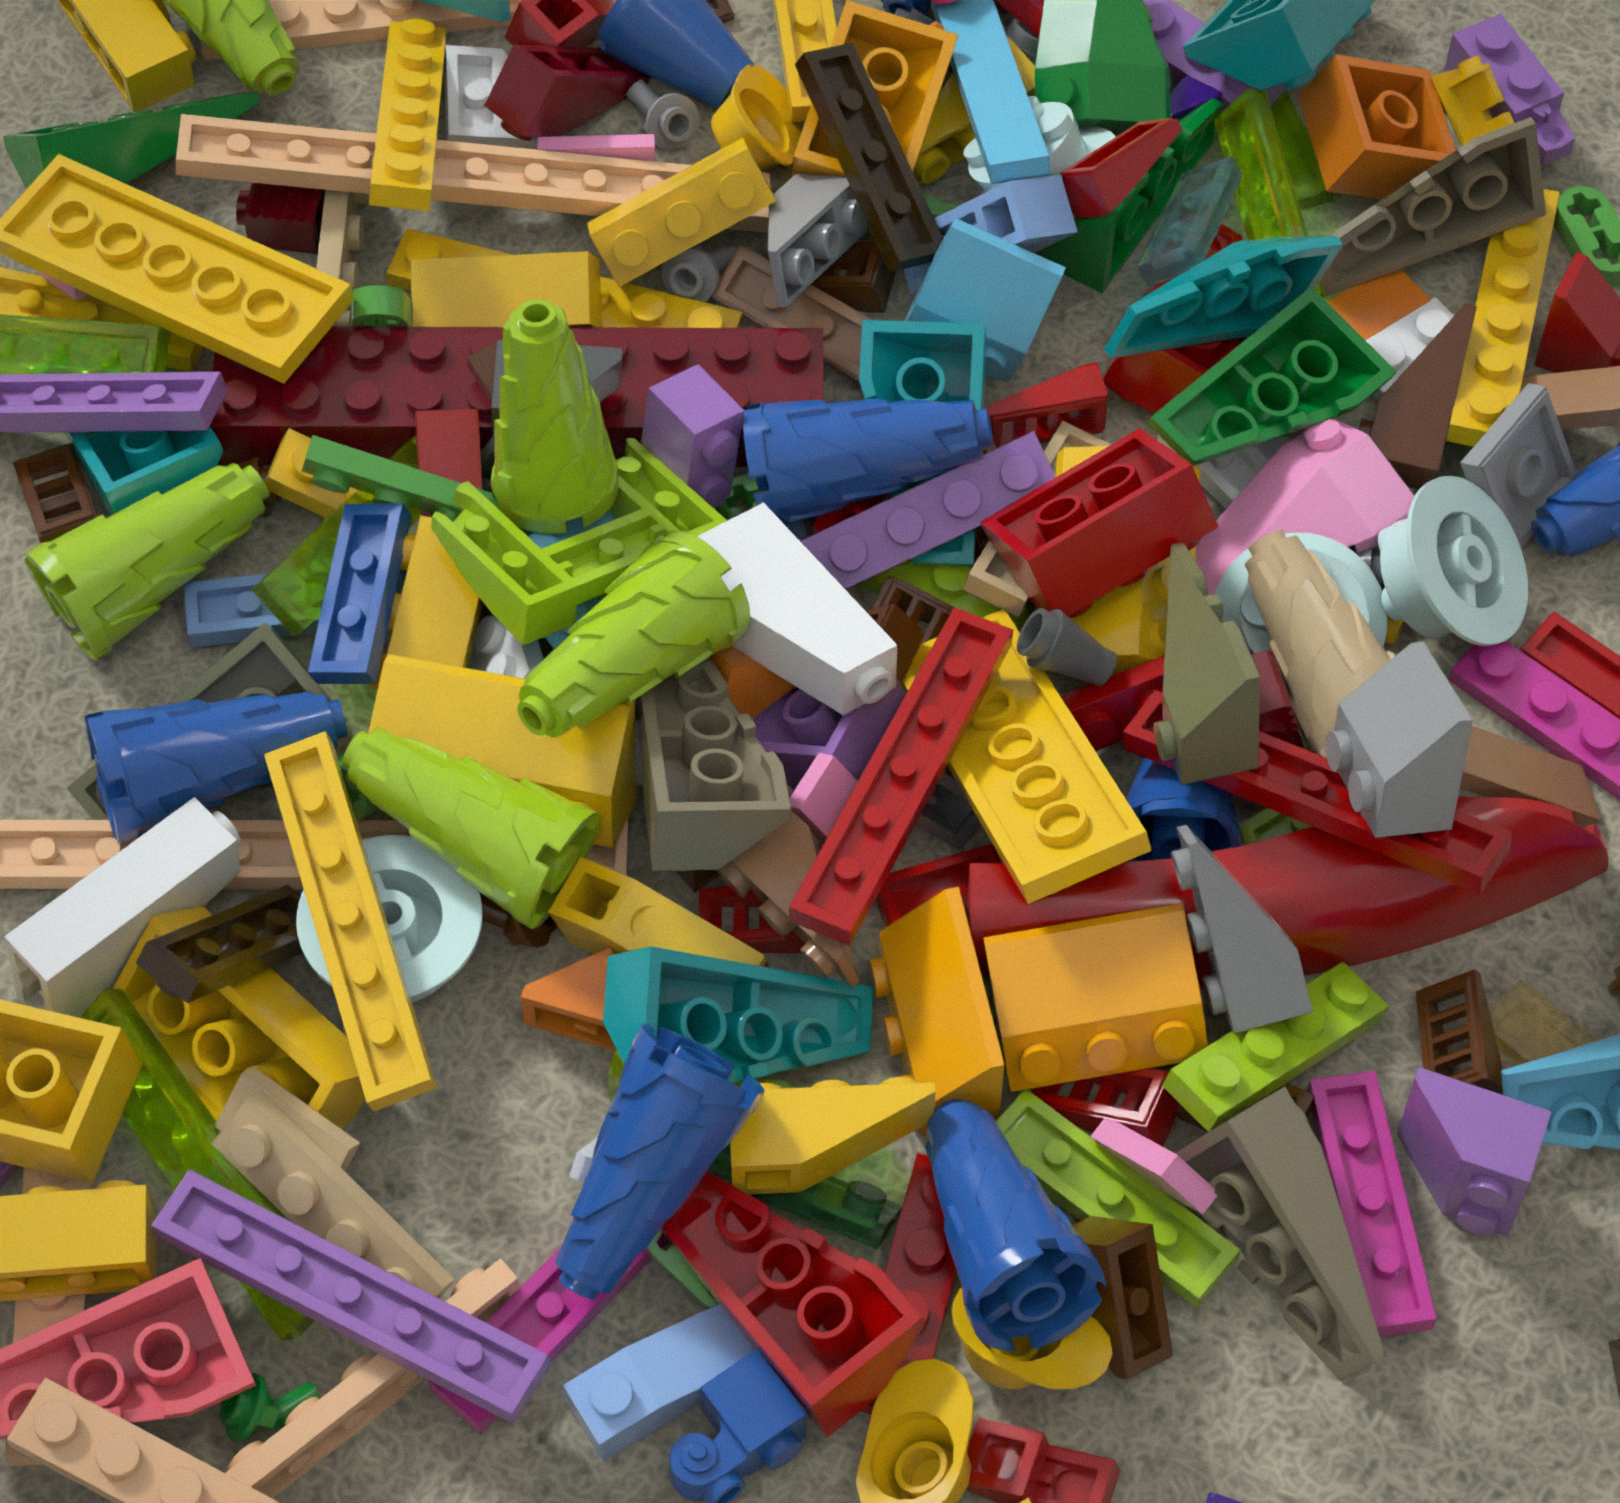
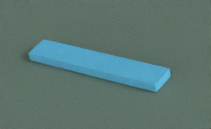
[931,0,1051,184]

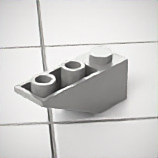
[768,173,868,307]
[1171,825,1313,1033]

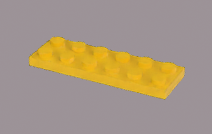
[0,154,354,383]
[897,609,1152,904]

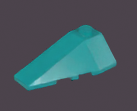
[1104,236,1343,358]
[859,320,988,567]
[33,349,223,517]
[603,946,874,1083]

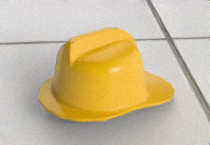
[711,65,801,172]
[952,1287,1113,1390]
[856,1359,974,1503]

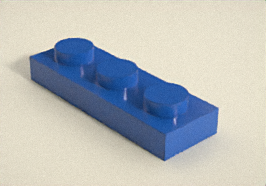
[308,503,412,684]

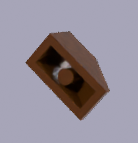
[1072,1216,1173,1379]

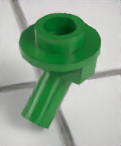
[220,1373,321,1442]

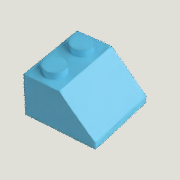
[905,218,1066,382]

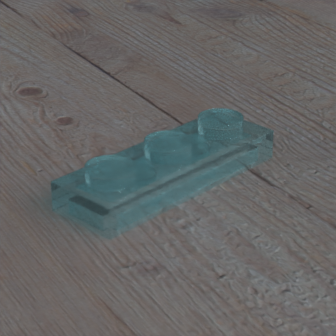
[1137,156,1243,286]

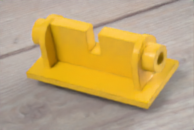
[1431,55,1515,147]

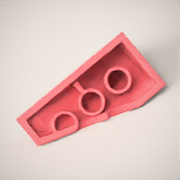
[0,1258,256,1440]

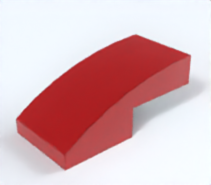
[966,1417,1120,1503]

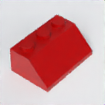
[980,428,1219,618]

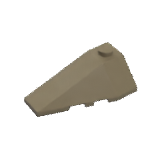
[1320,117,1546,297]
[636,657,791,871]
[1175,1086,1385,1380]

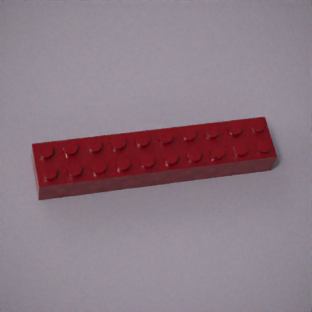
[210,326,823,467]

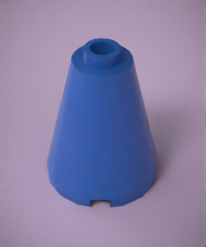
[597,0,755,110]
[1126,757,1244,862]

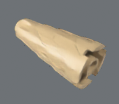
[1245,530,1395,758]

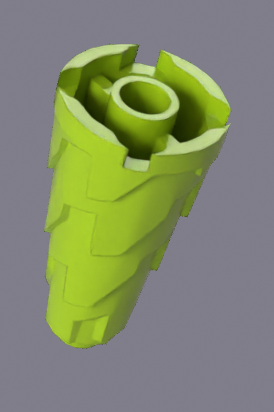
[162,0,299,96]
[491,299,619,534]
[24,463,270,660]
[517,530,751,738]
[342,727,600,929]

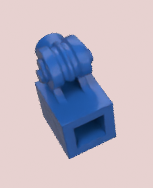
[669,1348,807,1503]

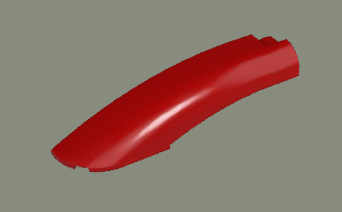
[965,797,1609,990]

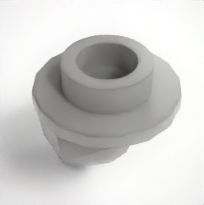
[626,80,699,151]
[662,244,738,302]

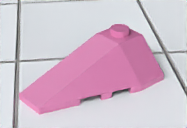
[1195,418,1414,595]

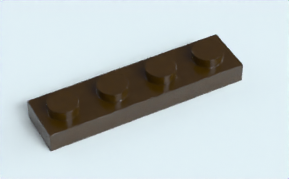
[795,43,943,272]
[135,885,303,1003]

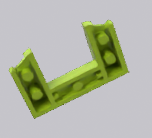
[431,438,727,646]

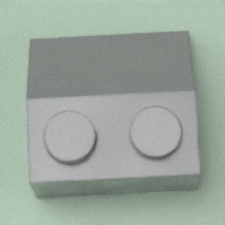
[1325,642,1473,838]

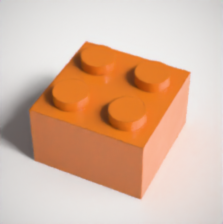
[1298,54,1456,200]

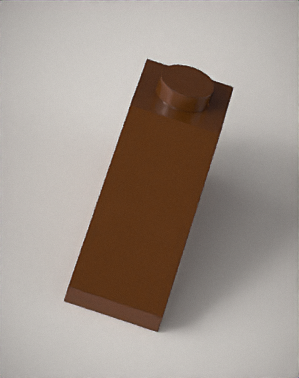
[1358,304,1477,490]

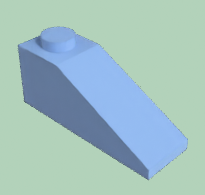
[904,175,1078,294]
[563,1304,755,1462]

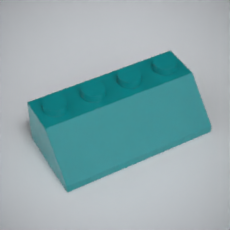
[1182,0,1375,90]

